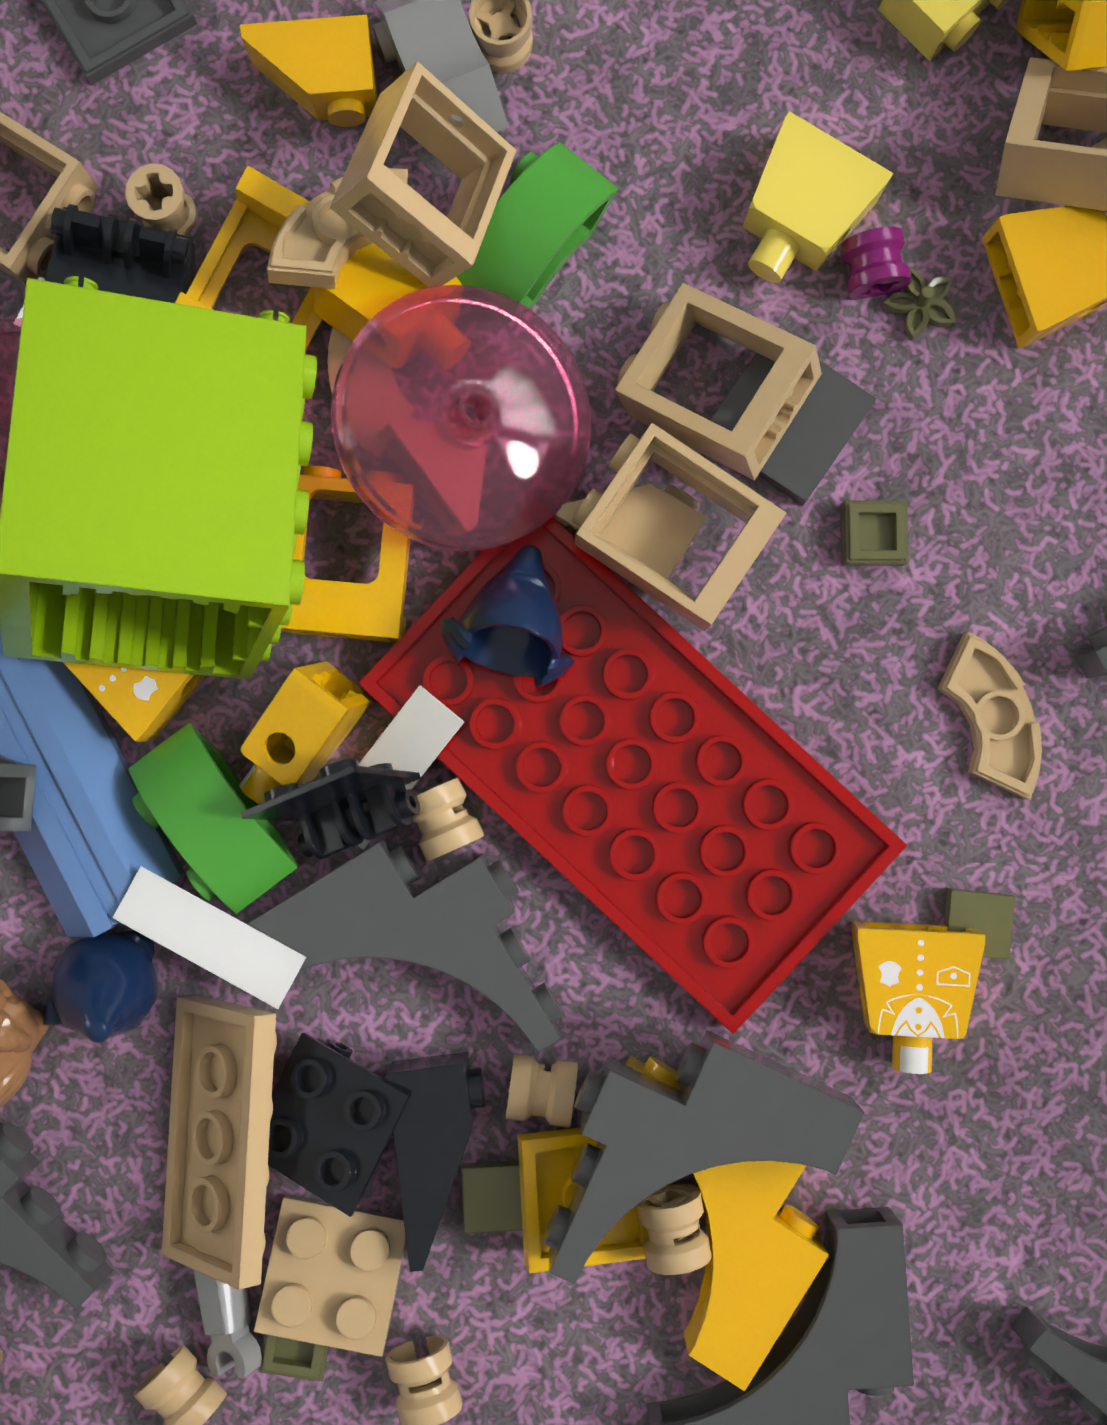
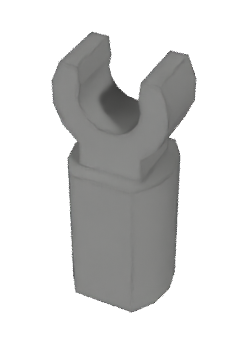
[194,1270,262,1378]

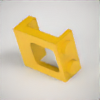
[175,165,322,353]
[281,466,418,643]

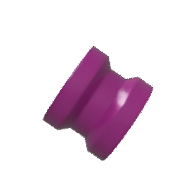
[840,226,912,300]

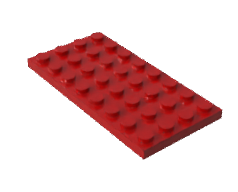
[358,498,907,1035]

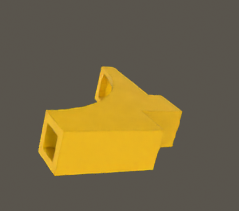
[625,1056,829,1392]

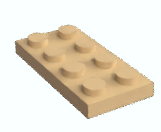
[161,995,277,1290]

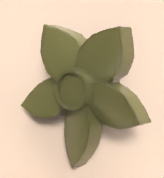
[881,267,956,341]

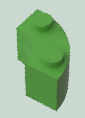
[456,142,618,326]
[128,722,298,914]

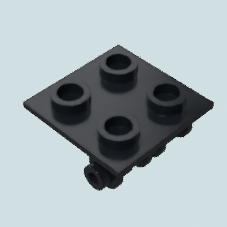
[45,204,193,303]
[241,759,421,859]
[268,1033,411,1217]

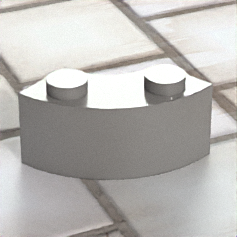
[371,0,509,132]

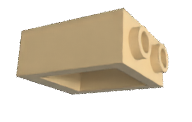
[995,57,1107,211]
[329,61,517,291]
[0,112,99,285]
[615,283,822,481]
[572,423,787,631]

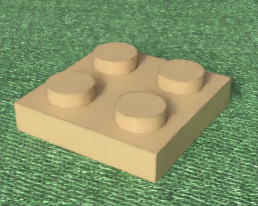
[254,1195,406,1357]

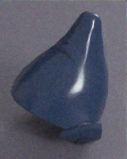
[441,545,575,688]
[43,930,157,1043]

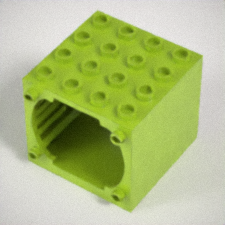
[0,276,317,680]

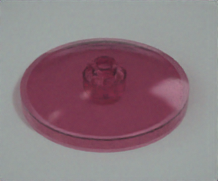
[331,285,591,551]

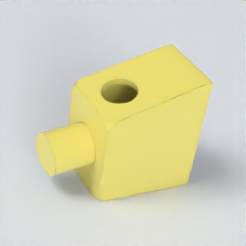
[743,111,893,283]

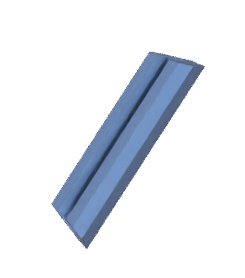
[0,631,182,937]

